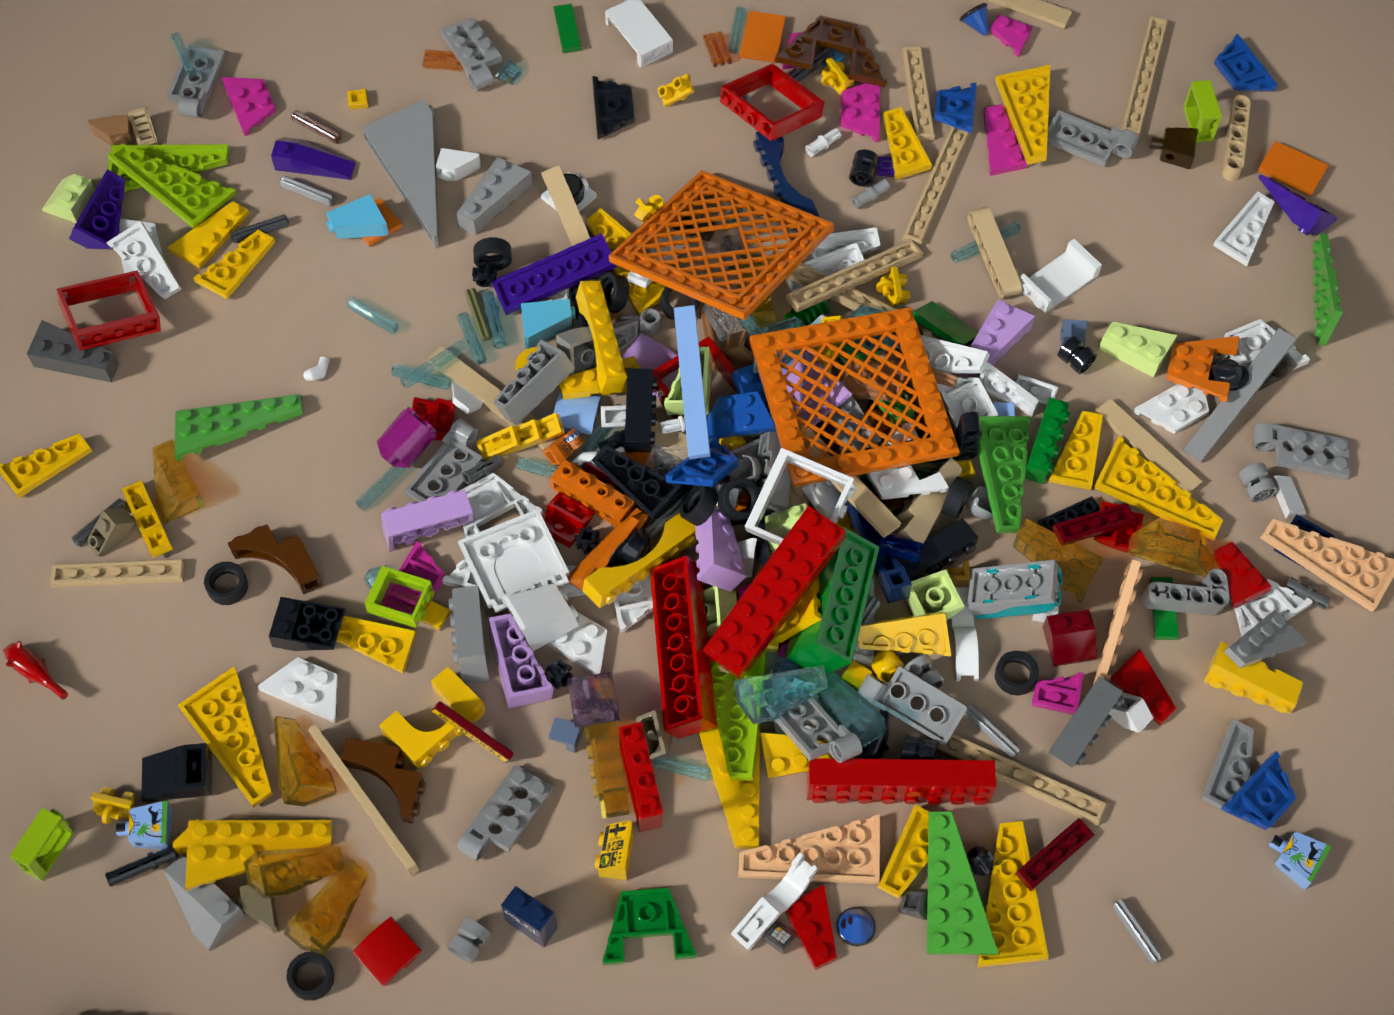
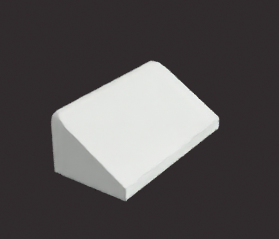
[1016,374,1059,405]
[601,405,626,428]
[1272,475,1306,519]

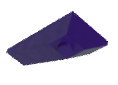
[271,137,356,180]
[69,169,125,249]
[1258,174,1338,236]

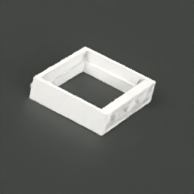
[745,448,856,545]

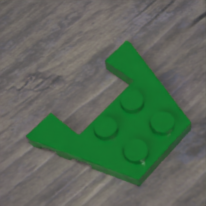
[603,888,696,965]

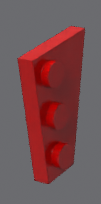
[1214,541,1271,609]
[1110,649,1177,725]
[785,885,837,970]

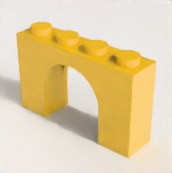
[379,666,486,770]

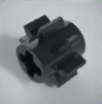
[472,262,497,287]
[574,526,601,554]
[545,659,573,689]
[967,847,995,876]

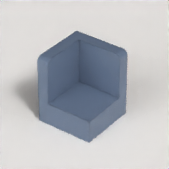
[1060,319,1088,348]
[549,717,582,753]

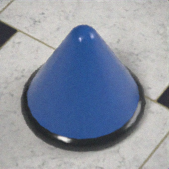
[959,2,988,36]
[836,907,876,947]

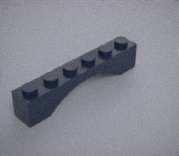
[753,132,819,232]
[840,478,912,604]

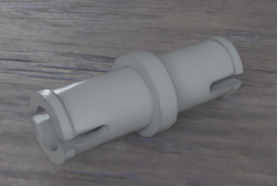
[851,179,890,209]

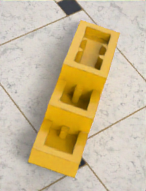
[476,413,565,461]
[121,480,173,558]

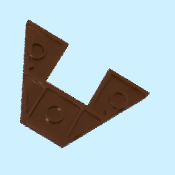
[774,15,887,87]

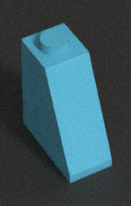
[326,194,389,239]
[521,299,576,349]

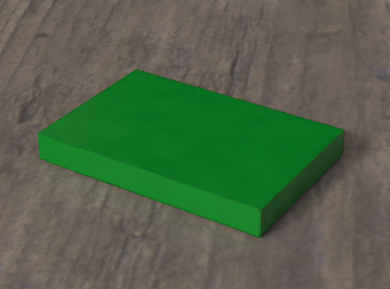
[913,301,978,346]

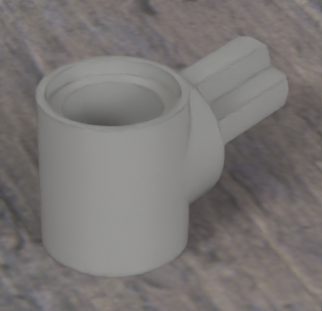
[621,309,660,335]

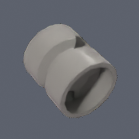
[1238,463,1277,503]
[904,654,945,689]
[446,918,491,963]

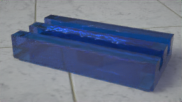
[878,534,923,563]

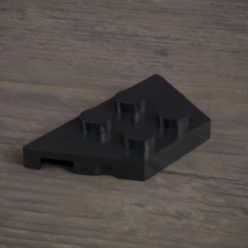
[592,76,635,139]

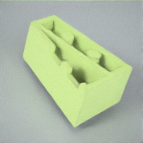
[1099,322,1177,378]
[664,347,712,415]

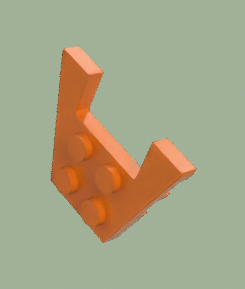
[1167,336,1240,402]

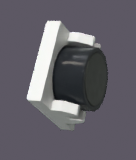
[541,172,597,212]

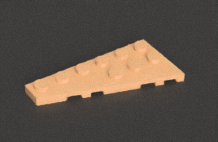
[1260,519,1394,612]
[1093,560,1143,685]
[738,814,880,884]

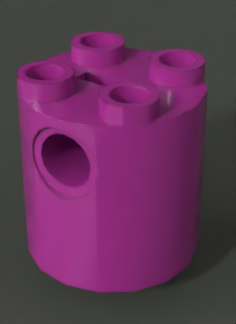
[376,407,437,468]

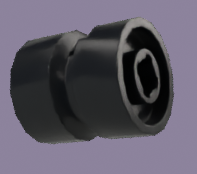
[849,149,879,187]
[1057,336,1097,374]
[901,735,938,760]

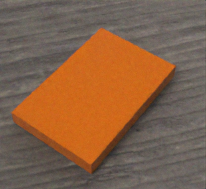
[739,11,786,63]
[1258,141,1329,196]

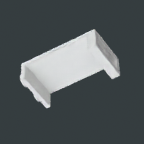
[605,0,673,68]
[1020,239,1102,313]

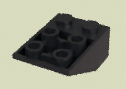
[268,597,346,651]
[141,743,212,802]

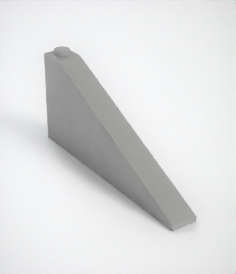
[361,99,439,248]

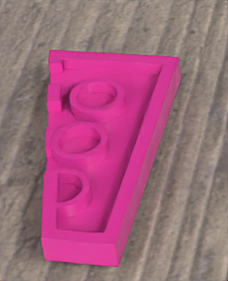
[983,104,1027,176]

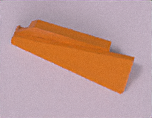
[567,508,650,591]

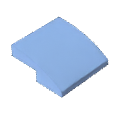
[554,392,601,435]

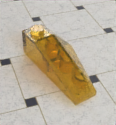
[152,439,205,524]
[274,716,337,807]
[244,846,345,898]
[284,859,369,955]

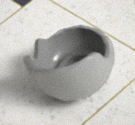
[729,455,761,483]
[967,486,993,520]

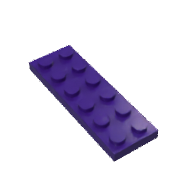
[491,233,617,315]

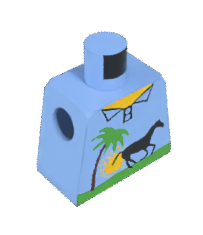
[116,801,173,850]
[1268,832,1331,889]

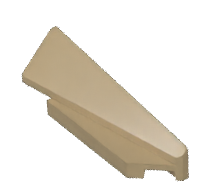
[893,457,962,547]

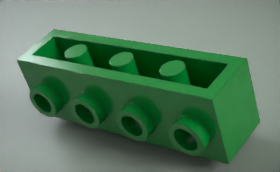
[1025,397,1071,484]

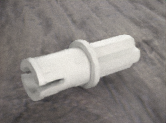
[805,128,841,157]
[660,416,686,434]

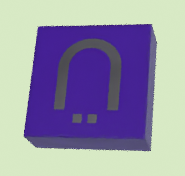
[877,156,895,177]

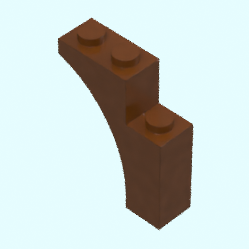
[227,524,323,594]
[341,738,426,824]

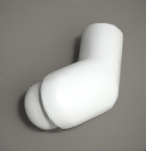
[303,357,330,381]
[570,451,598,467]

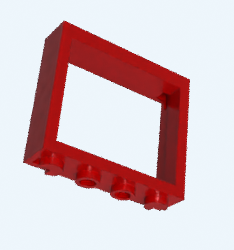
[720,63,825,141]
[56,270,161,351]
[653,336,738,434]
[618,721,664,832]

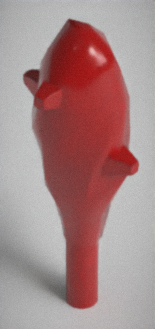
[3,641,68,700]

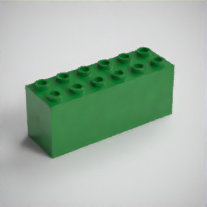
[785,527,879,675]

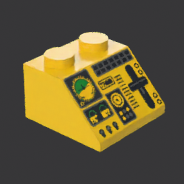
[595,821,634,881]

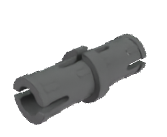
[462,455,503,484]
[1285,577,1331,610]

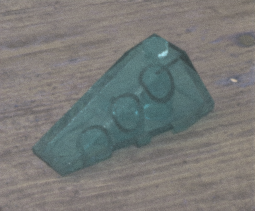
[734,665,828,724]
[813,672,885,748]

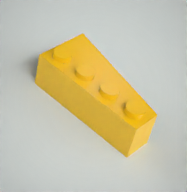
[1204,641,1303,714]

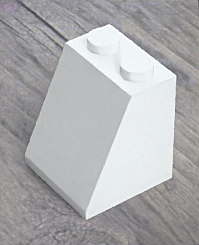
[503,583,579,652]

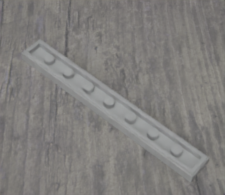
[1183,328,1297,463]

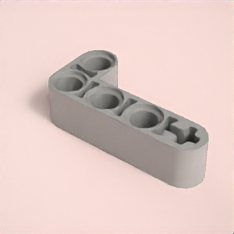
[1140,569,1230,615]

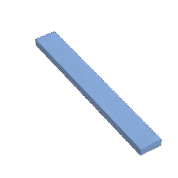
[674,305,711,459]

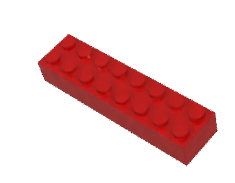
[702,506,846,681]
[650,555,717,739]
[807,758,996,805]

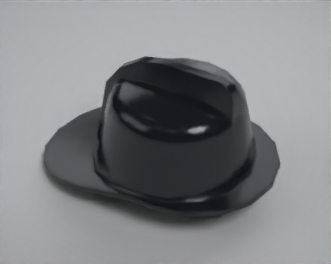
[1209,359,1249,391]
[608,529,650,566]

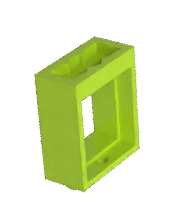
[1183,80,1222,143]
[364,566,435,628]
[9,808,74,881]

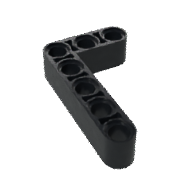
[879,411,982,464]

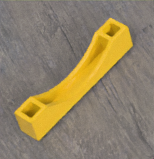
[576,281,627,394]
[582,513,697,608]

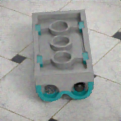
[967,560,1063,620]

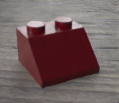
[1043,609,1097,667]

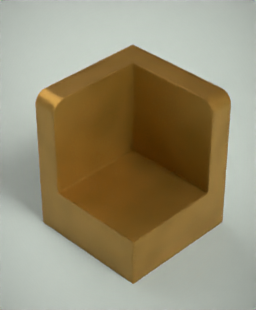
[944,560,971,587]

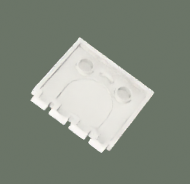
[458,509,570,613]

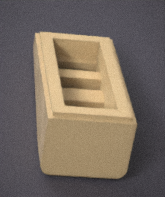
[128,107,159,145]

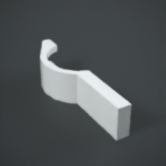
[950,587,979,682]
[731,852,819,950]

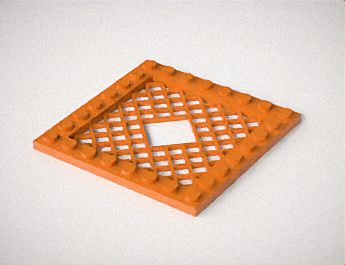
[609,170,834,320]
[749,307,960,488]

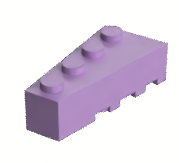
[961,300,1035,378]
[381,490,473,552]
[695,506,747,592]
[488,613,554,709]

